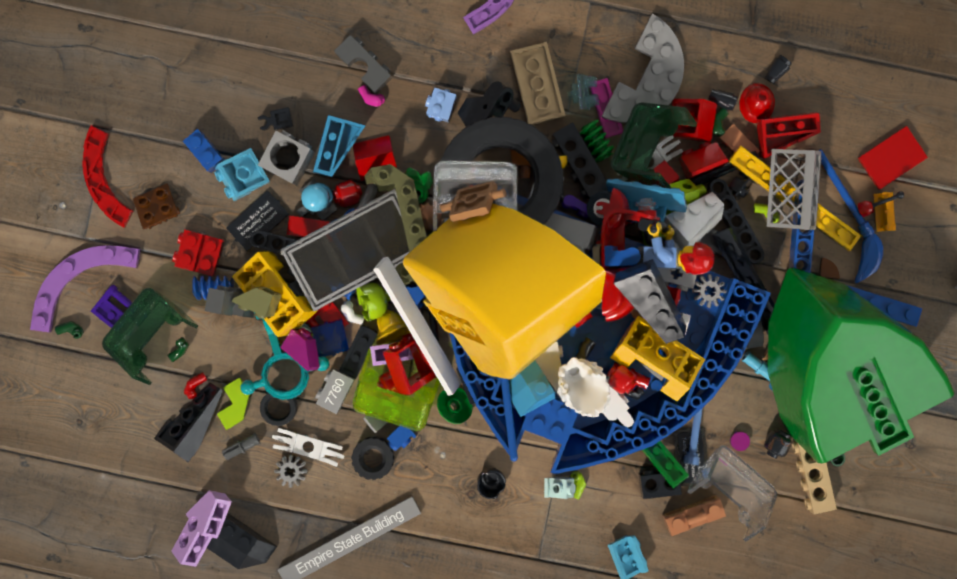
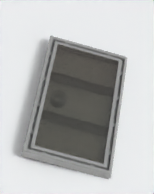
[280,189,409,311]

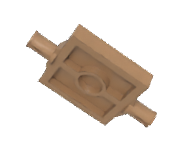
[440,181,506,222]

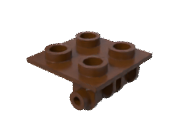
[133,183,180,230]

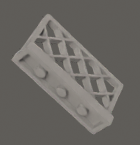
[767,149,822,230]

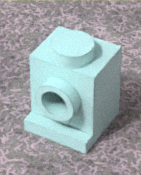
[544,476,576,499]

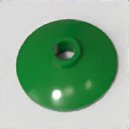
[437,388,473,424]

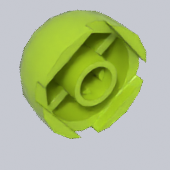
[356,282,390,322]

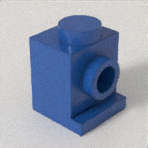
[387,421,417,451]

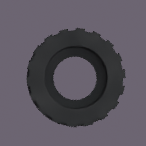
[351,436,395,480]

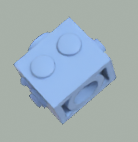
[425,88,457,123]

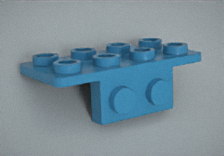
[606,179,687,223]

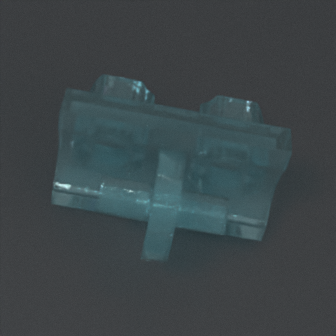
[567,74,599,110]

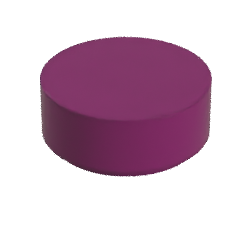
[730,431,750,451]

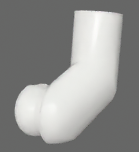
[341,301,365,325]

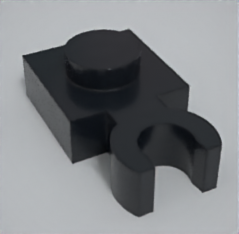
[258,107,294,131]

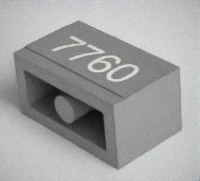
[315,369,355,414]

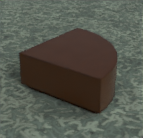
[819,258,840,279]

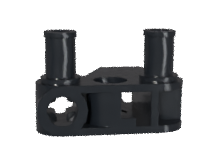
[458,81,521,127]

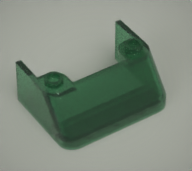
[611,102,697,189]
[102,288,199,385]

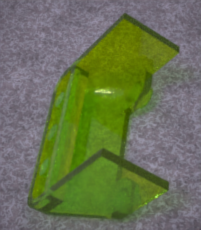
[352,348,440,431]

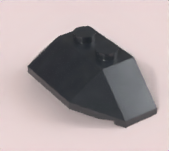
[207,513,277,569]

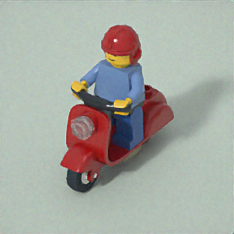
[587,188,715,322]

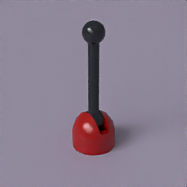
[858,191,905,217]

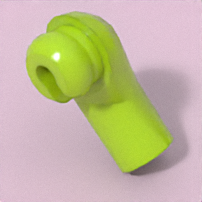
[753,203,780,223]

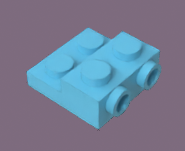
[214,148,270,201]

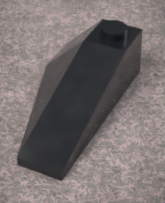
[154,383,223,462]

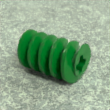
[579,119,616,163]

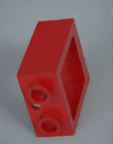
[383,333,437,395]

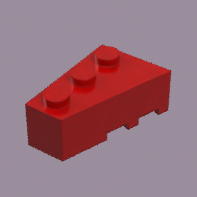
[756,112,821,159]

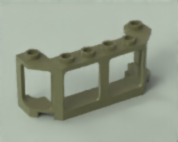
[365,164,427,285]

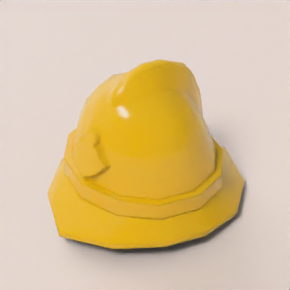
[376,309,411,345]

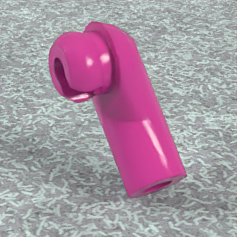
[358,85,385,107]

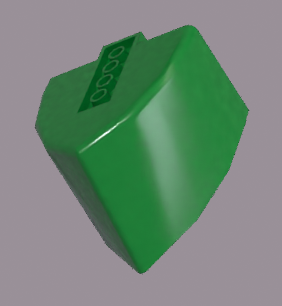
[767,267,955,464]

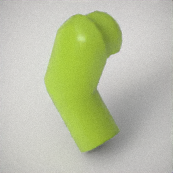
[570,471,586,500]

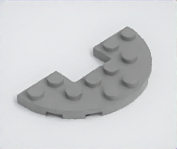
[601,14,684,123]

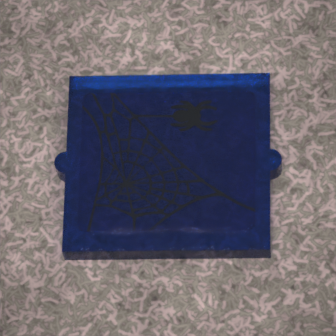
[311,319,349,357]

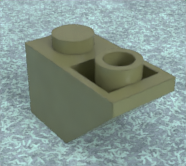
[232,287,282,319]

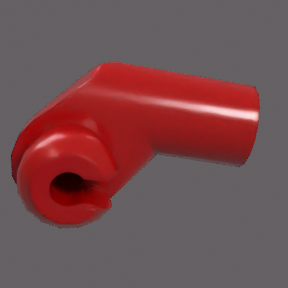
[184,372,207,399]

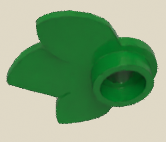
[405,167,433,204]

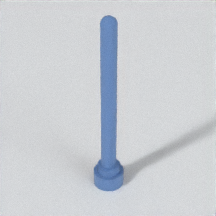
[683,408,703,465]

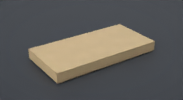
[510,42,566,125]

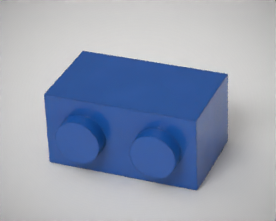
[183,129,225,173]

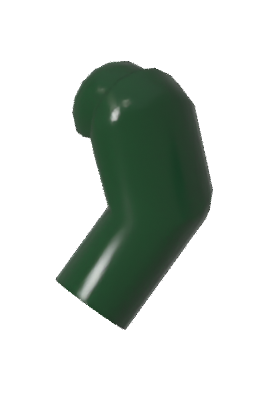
[713,108,729,137]
[55,321,84,339]
[167,337,189,362]

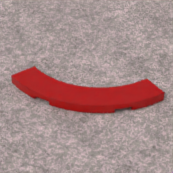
[82,125,134,228]

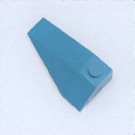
[509,360,555,417]

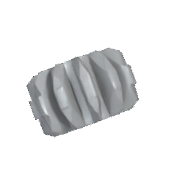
[692,274,726,308]
[274,454,308,488]

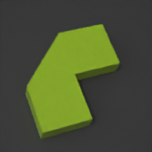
[217,377,250,430]

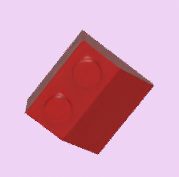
[667,99,717,142]
[678,141,729,179]

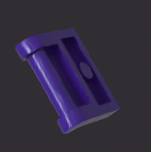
[561,195,590,221]
[91,284,143,335]

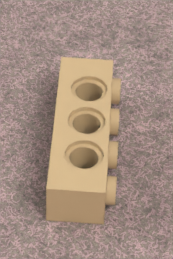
[792,440,837,514]

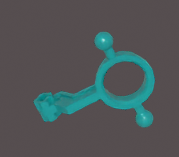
[240,312,330,400]

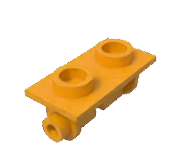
[873,192,896,232]

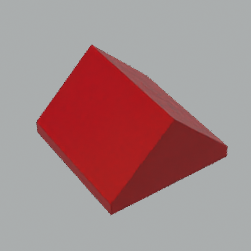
[353,135,397,181]

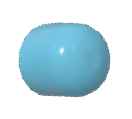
[301,183,334,212]

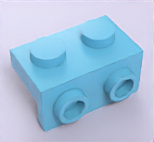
[607,535,649,579]

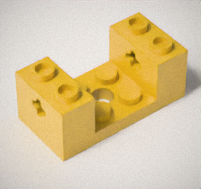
[232,251,318,337]
[610,316,705,401]

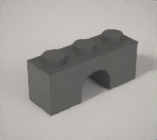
[334,35,392,94]
[205,285,254,318]

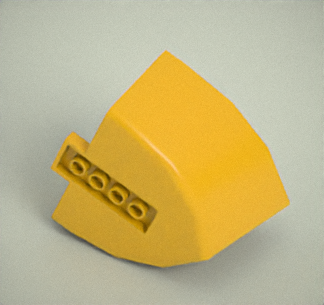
[403,203,606,379]

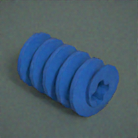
[192,276,234,300]

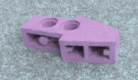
[172,490,231,567]

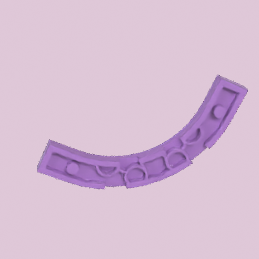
[463,0,514,35]
[30,245,140,332]

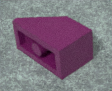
[280,328,320,371]

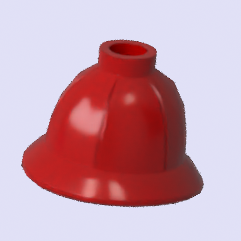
[739,83,775,123]

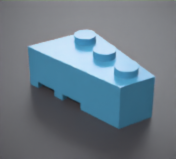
[313,115,365,177]

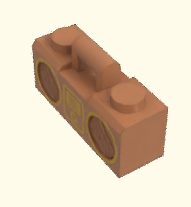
[662,495,726,536]

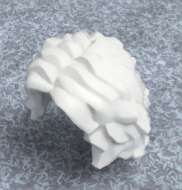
[558,358,611,417]

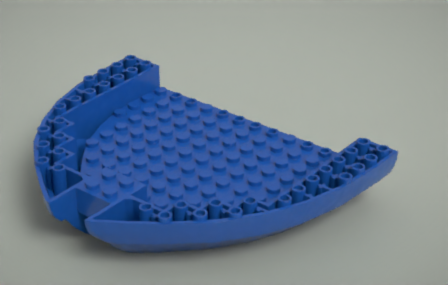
[450,176,771,474]

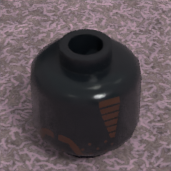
[764,429,793,459]

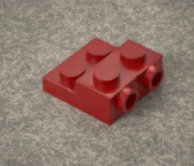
[172,229,224,277]

